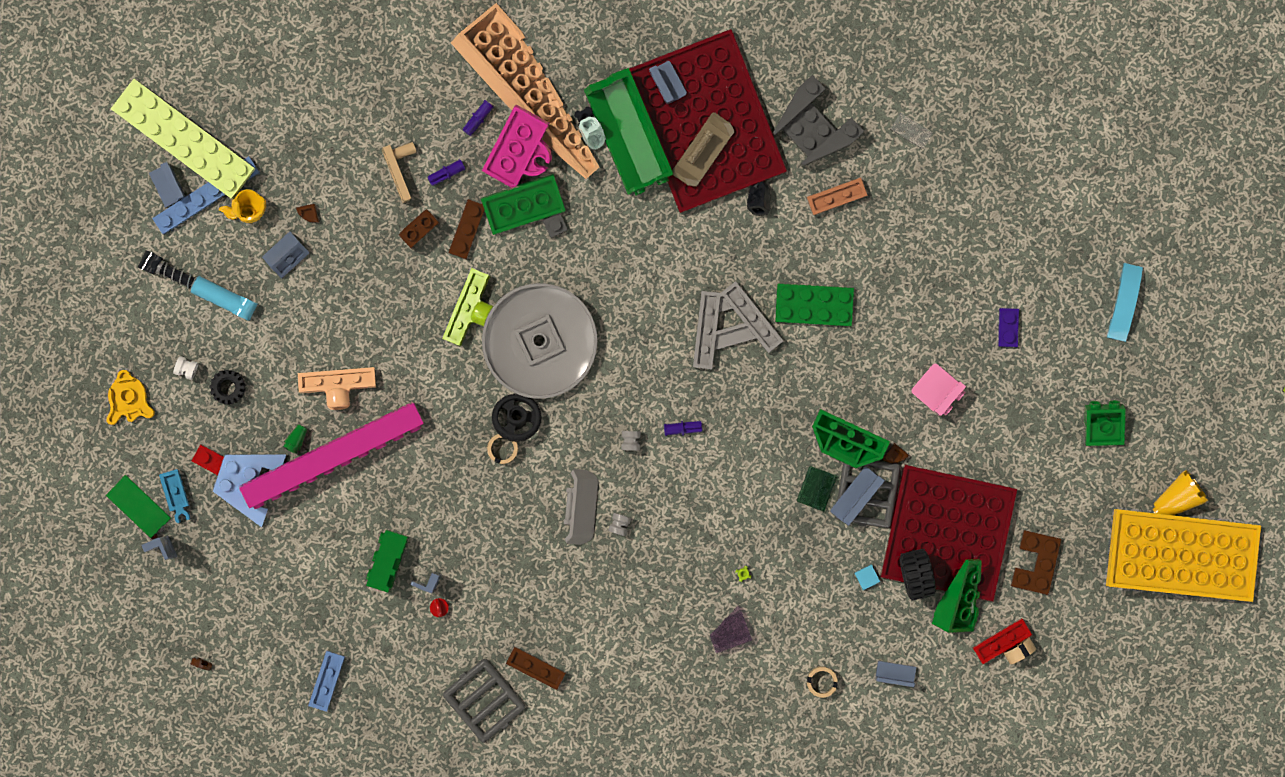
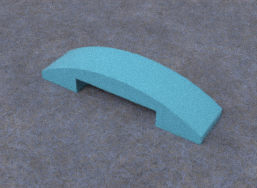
[1107,263,1143,342]

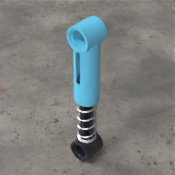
[138,250,258,321]

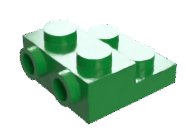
[1084,400,1126,446]

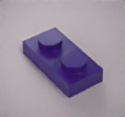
[998,308,1019,347]

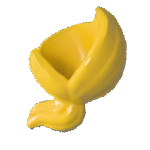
[219,189,267,223]

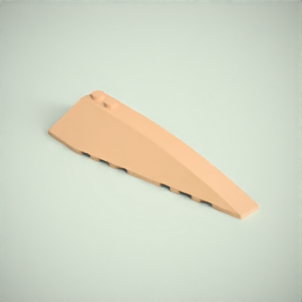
[451,3,599,179]

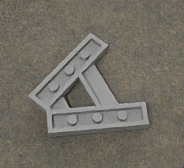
[693,281,783,369]

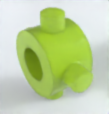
[735,566,752,582]

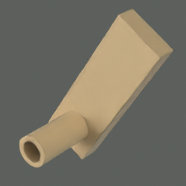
[382,142,416,203]

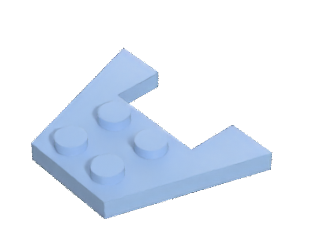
[213,454,286,527]

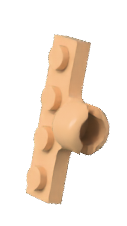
[298,367,376,410]

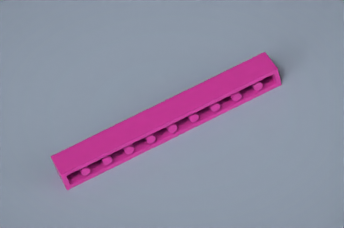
[239,402,424,509]

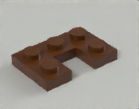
[1010,530,1061,595]

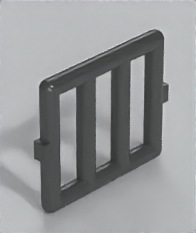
[835,461,901,528]
[443,659,525,743]

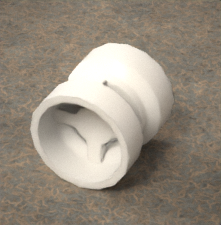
[173,356,199,380]

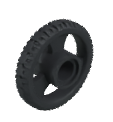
[492,394,542,442]

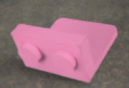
[911,364,966,416]

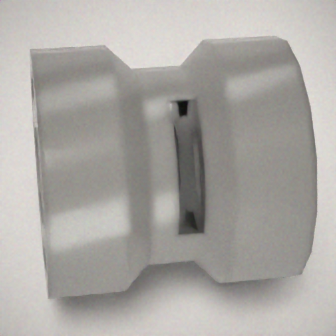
[621,431,641,451]
[608,513,632,536]

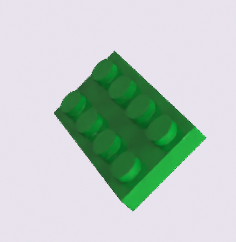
[481,174,565,235]
[775,284,854,326]

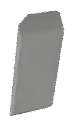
[563,469,598,545]

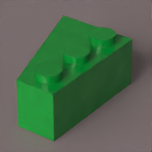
[366,529,409,593]

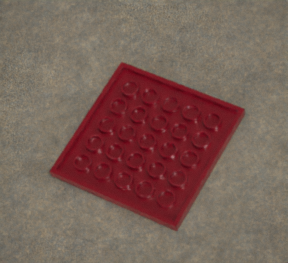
[880,465,1017,602]

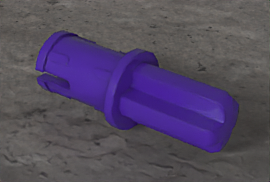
[462,100,494,136]
[427,159,465,186]
[664,421,702,436]

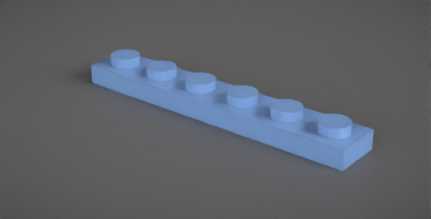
[152,156,260,235]

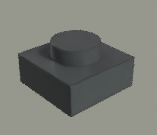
[543,213,568,238]

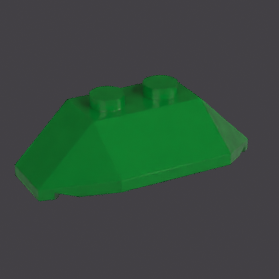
[812,409,890,468]

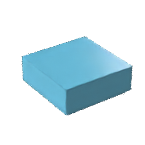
[854,564,880,590]

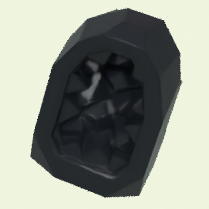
[747,181,771,216]

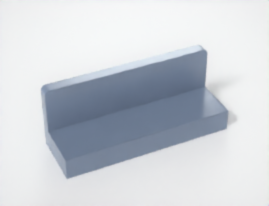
[830,467,885,526]
[141,536,178,560]

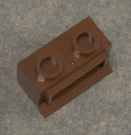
[399,209,440,250]

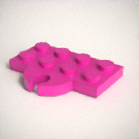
[482,104,552,188]

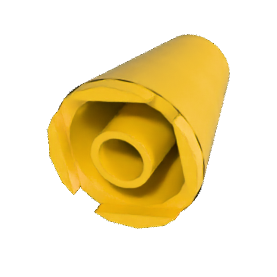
[1153,470,1209,516]

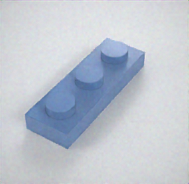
[308,650,345,712]

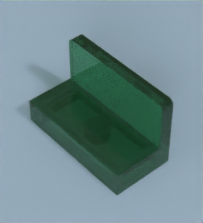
[797,466,837,512]

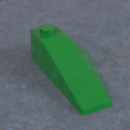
[932,559,982,633]

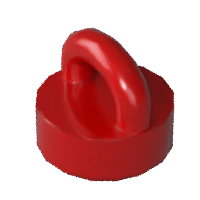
[430,598,449,617]

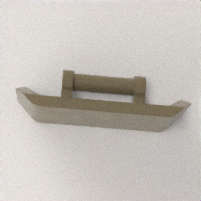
[672,112,734,186]

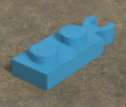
[159,469,190,523]

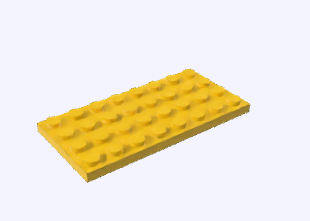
[1106,509,1261,602]

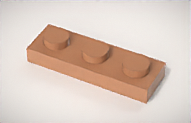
[807,178,867,215]

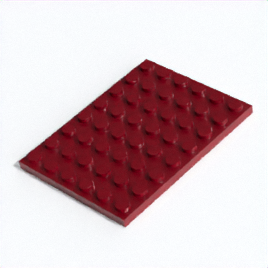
[629,29,787,213]

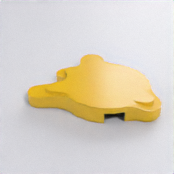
[106,370,155,425]

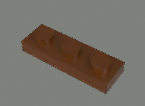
[448,199,485,260]
[506,647,566,690]

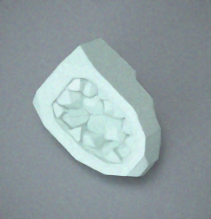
[579,117,606,150]

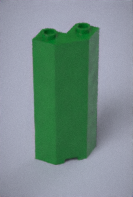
[584,68,673,196]

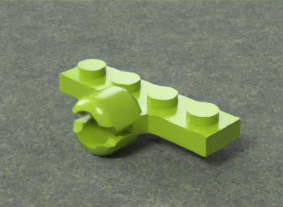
[442,268,493,346]

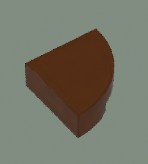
[296,204,319,223]
[882,443,909,463]
[190,656,213,671]

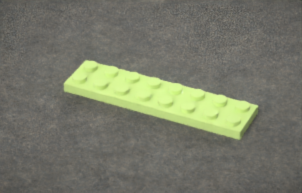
[111,79,255,200]

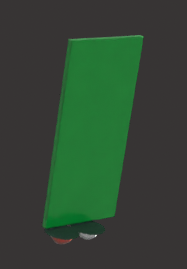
[105,475,171,540]

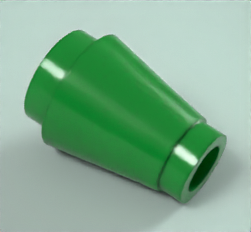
[283,424,308,454]

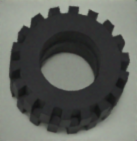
[900,549,936,601]

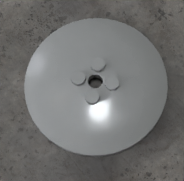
[482,283,597,398]

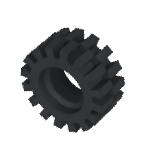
[209,370,246,404]

